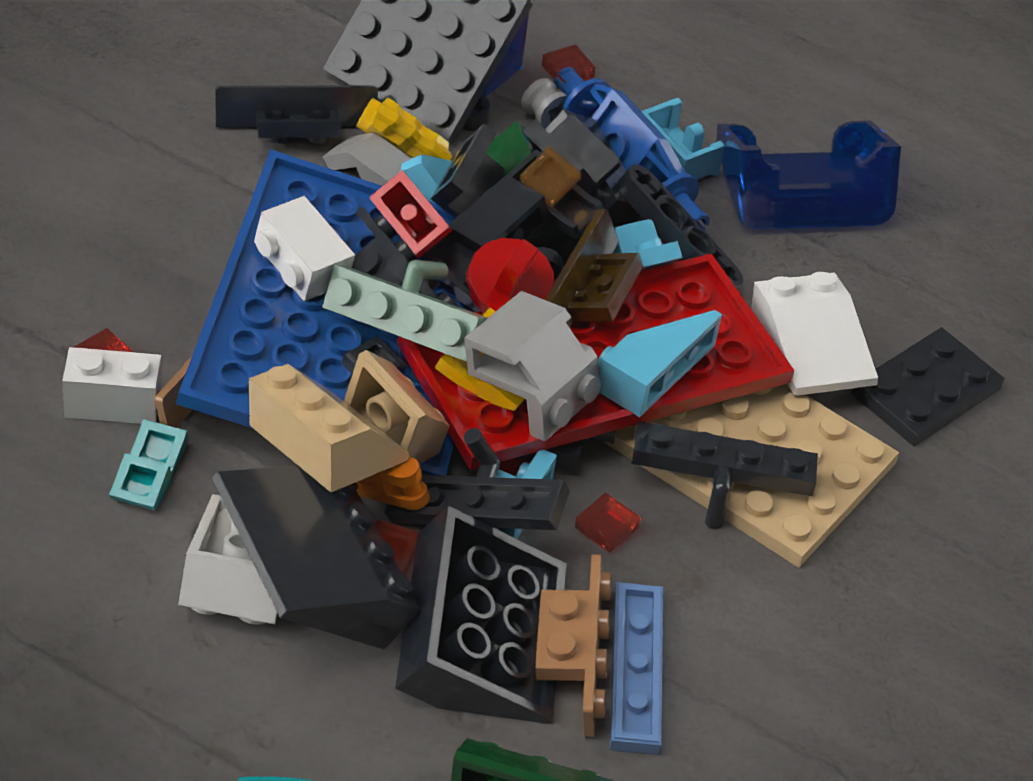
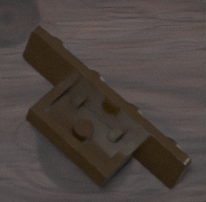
[545,209,643,328]

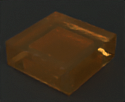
[520,146,581,208]

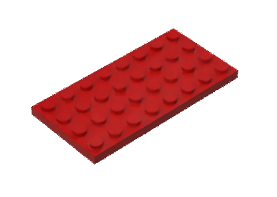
[397,254,795,470]

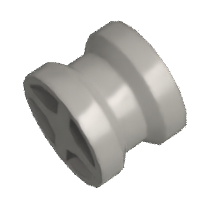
[521,78,568,129]

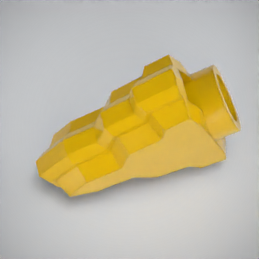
[356,98,452,160]

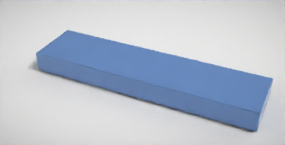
[610,582,663,755]

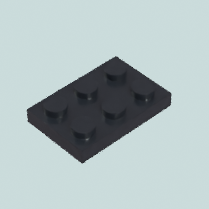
[851,327,1005,447]

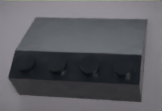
[212,465,422,650]
[395,506,567,724]

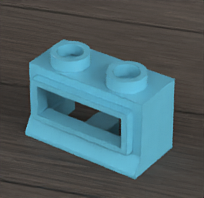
[641,98,725,180]

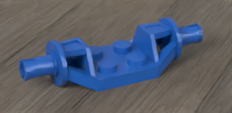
[554,67,710,230]

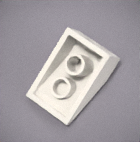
[751,272,878,396]
[178,494,278,624]

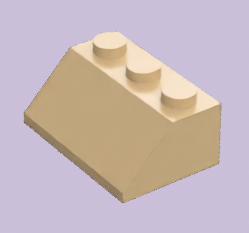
[249,364,409,492]

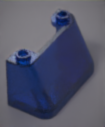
[716,121,901,229]

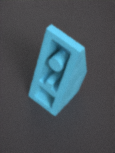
[598,310,722,417]

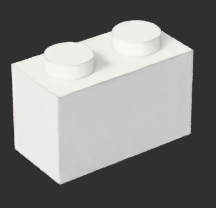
[254,196,355,301]
[62,347,162,424]

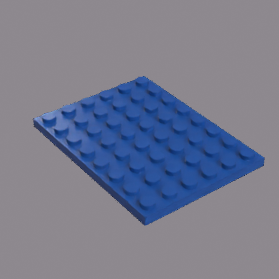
[176,149,475,476]

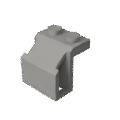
[464,291,601,442]

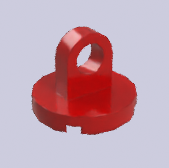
[466,238,554,313]

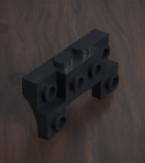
[420,149,603,312]

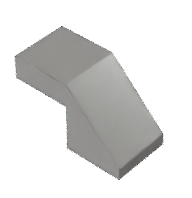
[323,132,411,186]

